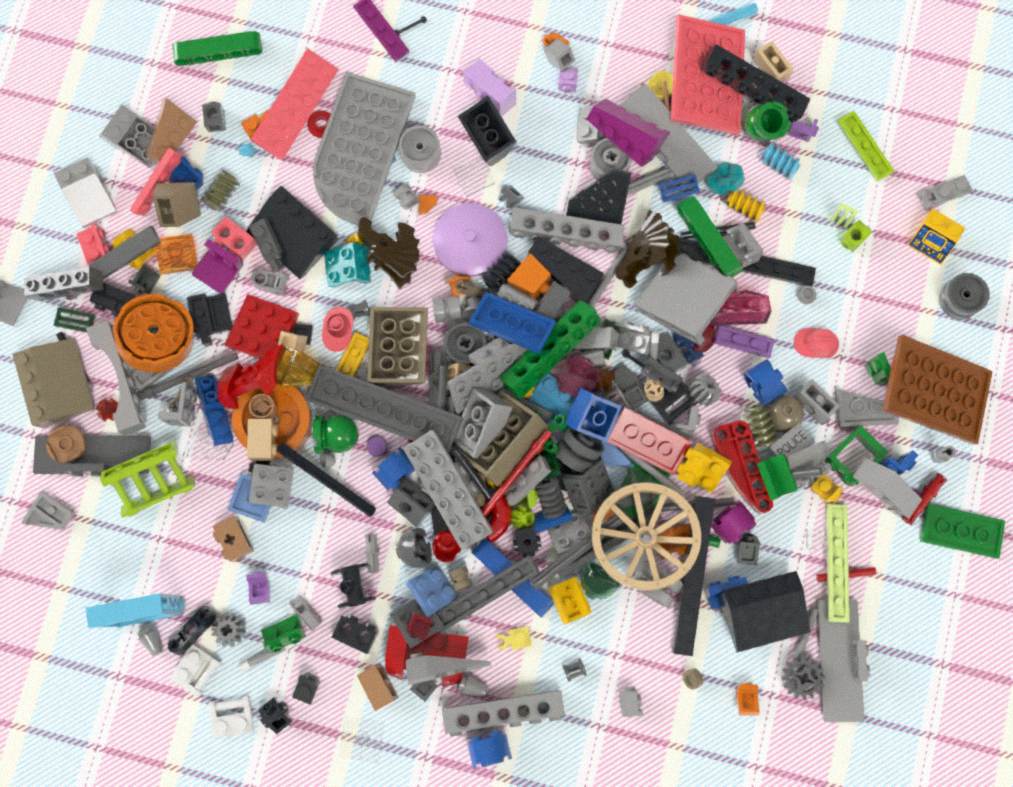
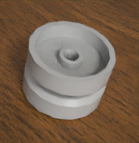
[399,125,441,173]
[589,138,632,180]
[635,561,683,608]

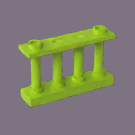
[100,441,195,518]

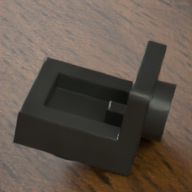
[128,265,161,294]

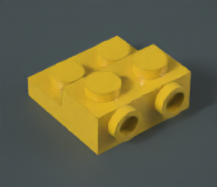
[676,442,732,493]

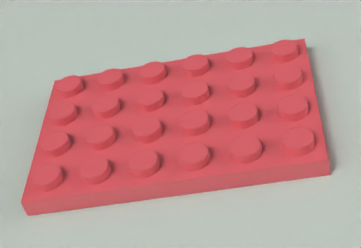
[671,14,745,135]

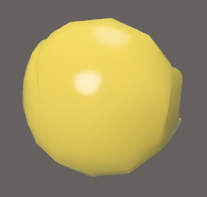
[647,71,673,101]

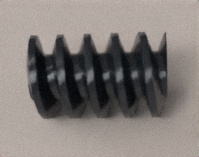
[482,252,521,294]

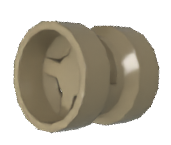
[448,566,473,592]

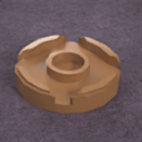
[46,425,87,464]

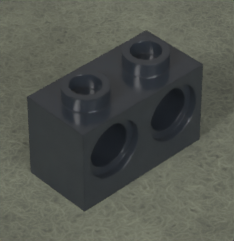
[331,614,379,654]

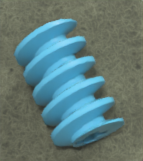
[760,141,801,180]

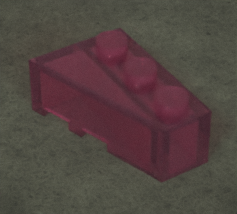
[710,290,772,326]

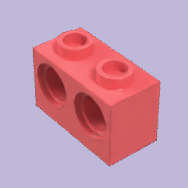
[211,216,257,261]

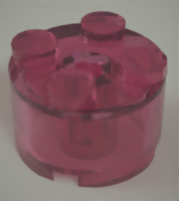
[556,355,601,397]

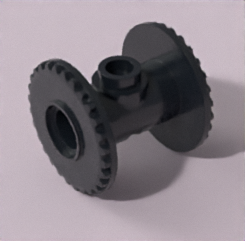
[331,563,376,608]

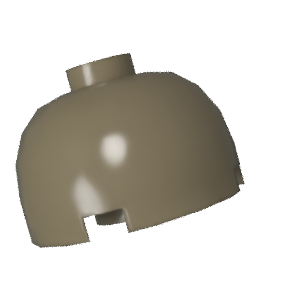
[766,394,804,433]

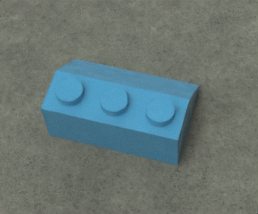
[528,373,578,434]

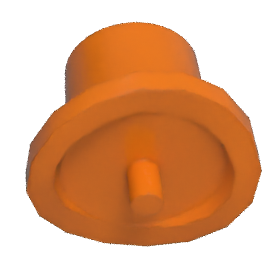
[445,274,471,296]

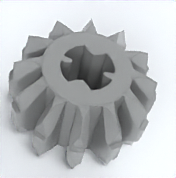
[688,373,722,407]
[211,613,246,647]

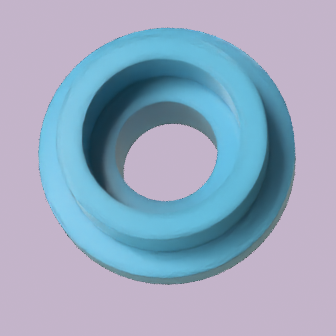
[238,144,257,157]

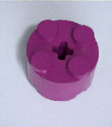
[711,500,757,544]

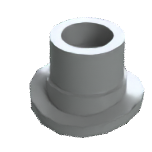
[461,297,481,323]

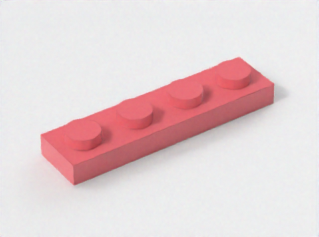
[130,148,183,216]

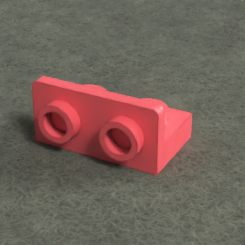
[76,223,111,265]

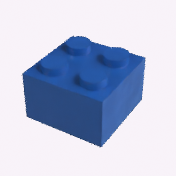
[565,388,623,442]

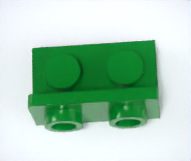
[261,614,307,654]

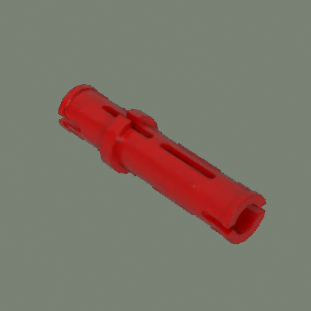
[901,473,947,526]

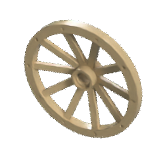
[592,483,701,591]

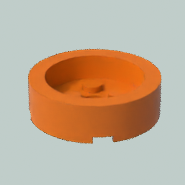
[113,294,194,373]
[232,380,313,459]

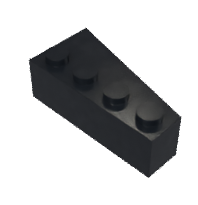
[528,236,604,303]

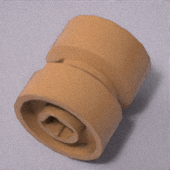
[249,394,278,421]

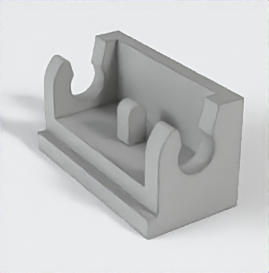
[723,222,763,268]
[574,327,619,351]

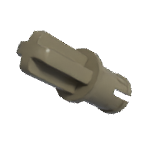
[455,280,490,299]

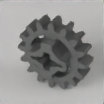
[781,655,826,700]

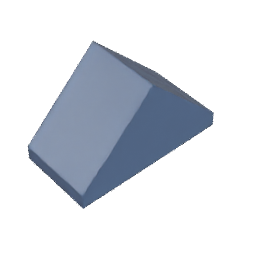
[601,441,634,468]

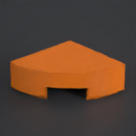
[419,195,438,215]

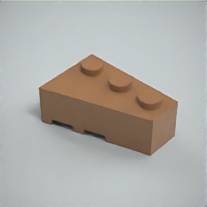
[146,98,197,165]

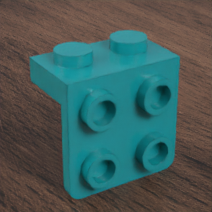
[324,242,371,288]

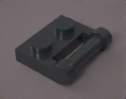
[649,381,699,426]

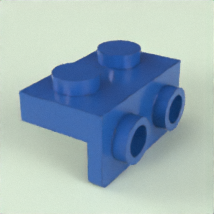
[168,156,203,191]
[879,450,919,475]
[705,575,748,610]

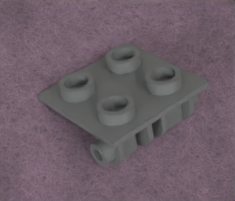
[390,599,445,648]

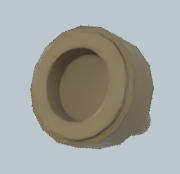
[683,668,703,690]

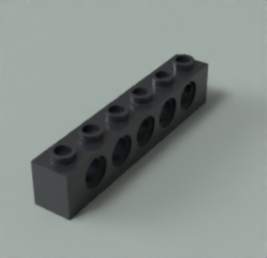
[700,44,811,122]

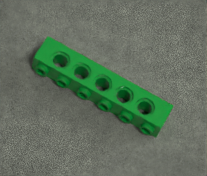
[499,300,602,400]

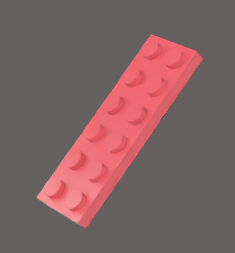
[250,48,339,161]

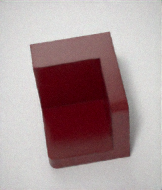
[406,613,433,641]

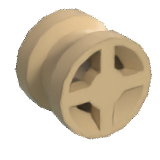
[644,379,664,402]

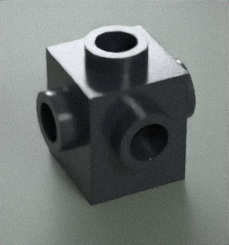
[513,527,542,558]
[258,697,293,735]

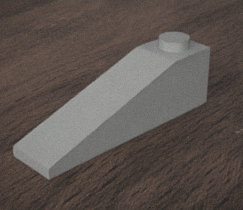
[406,652,491,685]

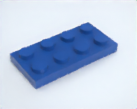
[469,292,556,354]

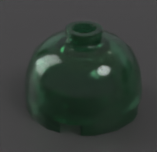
[580,562,620,600]

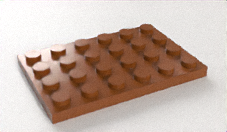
[882,335,993,445]

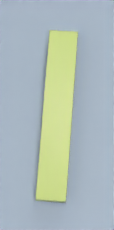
[826,503,850,623]

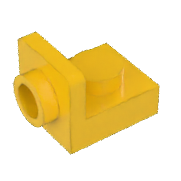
[809,475,844,504]

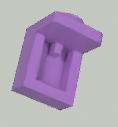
[246,572,270,605]

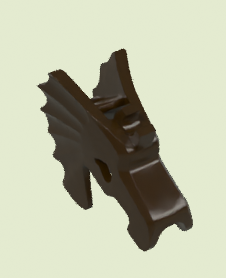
[616,210,680,289]
[357,217,420,289]

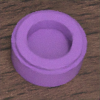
[367,437,387,457]

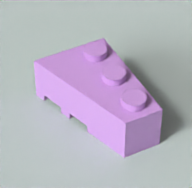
[463,59,516,116]

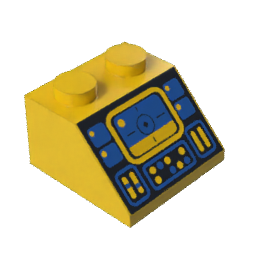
[908,208,966,265]

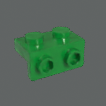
[866,352,891,385]

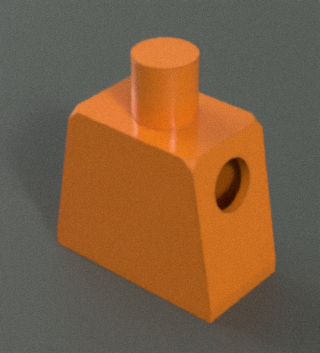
[507,254,552,300]

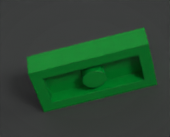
[757,454,798,500]

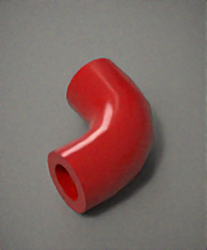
[485,493,511,544]

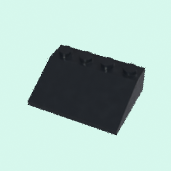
[246,186,338,280]
[717,571,811,653]

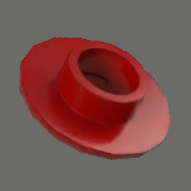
[307,110,331,138]

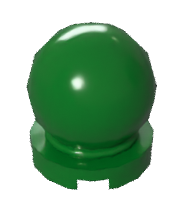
[744,101,791,142]
[313,415,359,454]

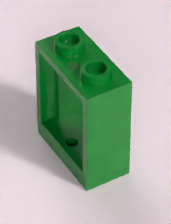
[825,425,889,487]

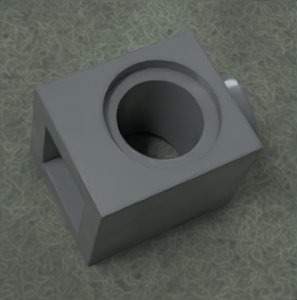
[202,102,226,133]

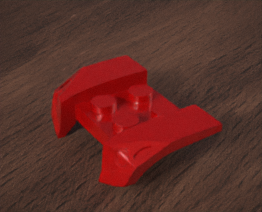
[217,344,284,409]
[385,625,469,686]

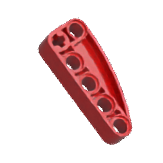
[711,420,773,514]

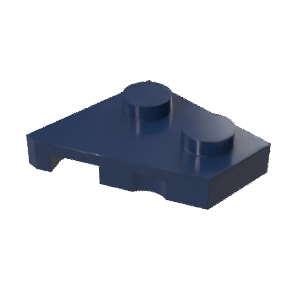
[671,332,704,367]

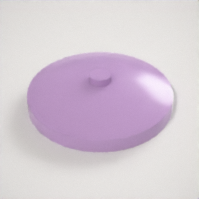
[433,203,508,277]

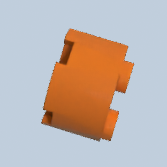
[657,524,690,560]

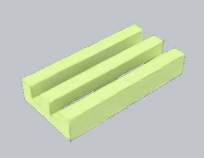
[829,203,858,228]

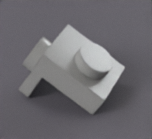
[674,407,701,435]

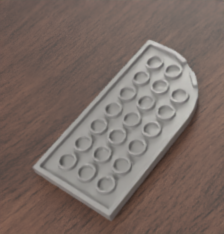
[313,72,416,225]

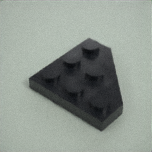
[566,169,631,225]

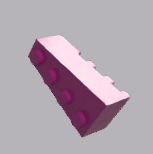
[586,99,670,167]

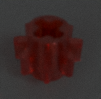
[96,397,118,422]

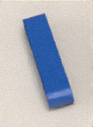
[471,538,555,618]

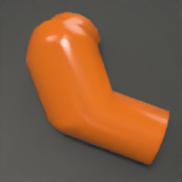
[542,33,570,47]

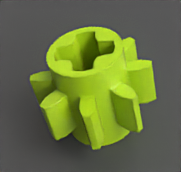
[511,505,534,529]

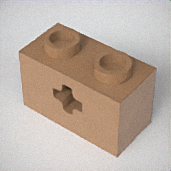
[212,516,254,563]

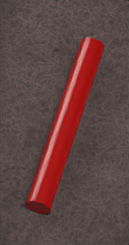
[816,567,877,582]

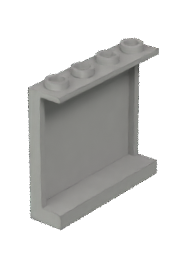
[635,253,740,345]

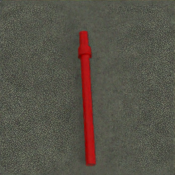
[481,429,552,517]

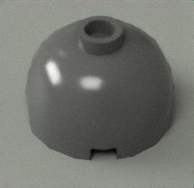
[396,527,432,568]

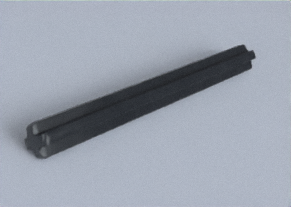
[277,443,376,517]

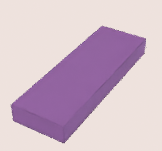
[714,324,775,359]

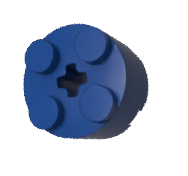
[743,359,788,405]
[372,447,416,491]
[467,731,512,769]

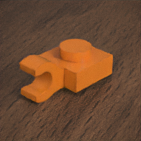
[241,110,269,140]

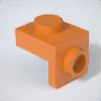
[736,682,760,716]

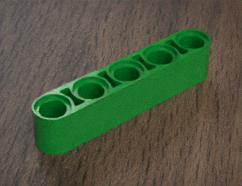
[172,31,262,66]
[676,196,743,277]

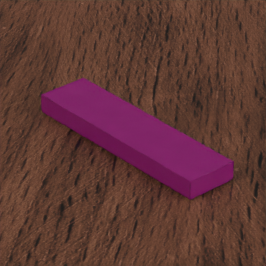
[353,0,410,63]

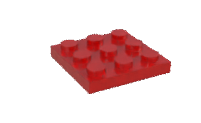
[225,294,300,359]

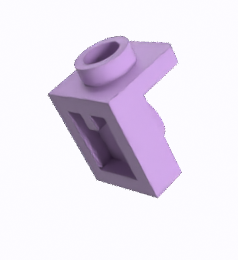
[558,68,578,93]

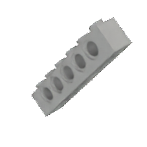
[510,207,625,253]
[442,690,565,737]

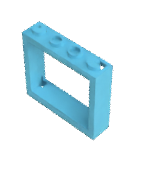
[85,593,186,628]

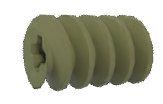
[200,169,240,211]
[744,404,777,447]

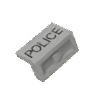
[769,423,814,461]

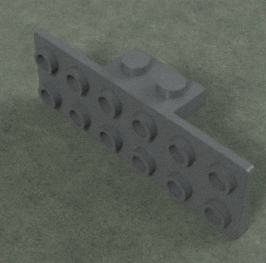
[33,435,151,477]

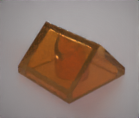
[155,234,198,275]

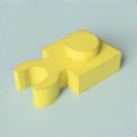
[496,626,532,650]

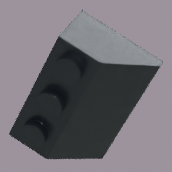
[457,96,517,167]

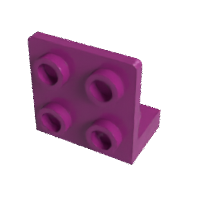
[192,239,244,294]

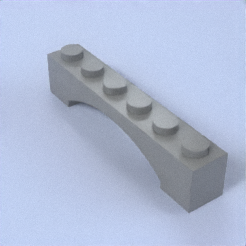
[86,320,146,436]

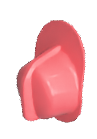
[322,307,353,352]
[793,328,839,358]

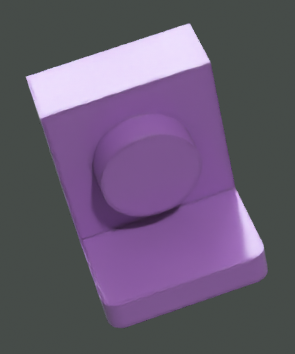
[788,119,819,142]

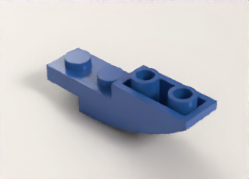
[195,375,234,446]

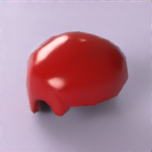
[432,530,461,563]

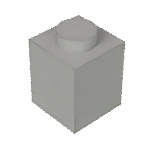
[544,39,576,72]

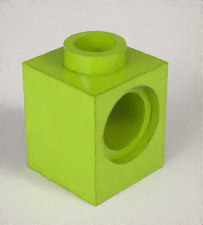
[839,219,873,253]

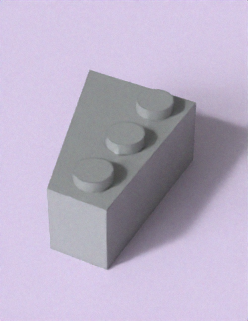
[853,458,922,519]

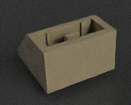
[152,182,201,227]

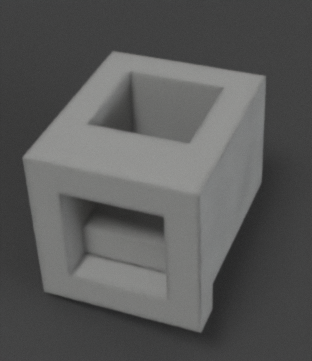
[619,686,643,717]

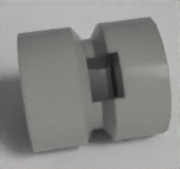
[432,295,462,323]

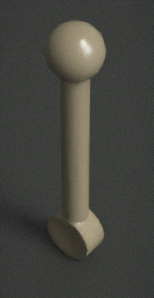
[169,376,193,409]

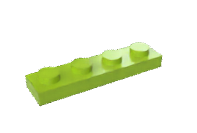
[837,111,895,182]

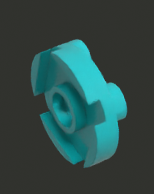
[706,162,745,195]

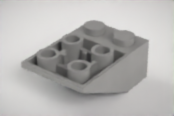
[99,104,155,168]

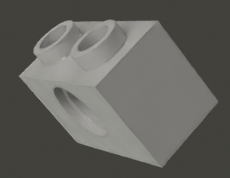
[794,379,840,424]

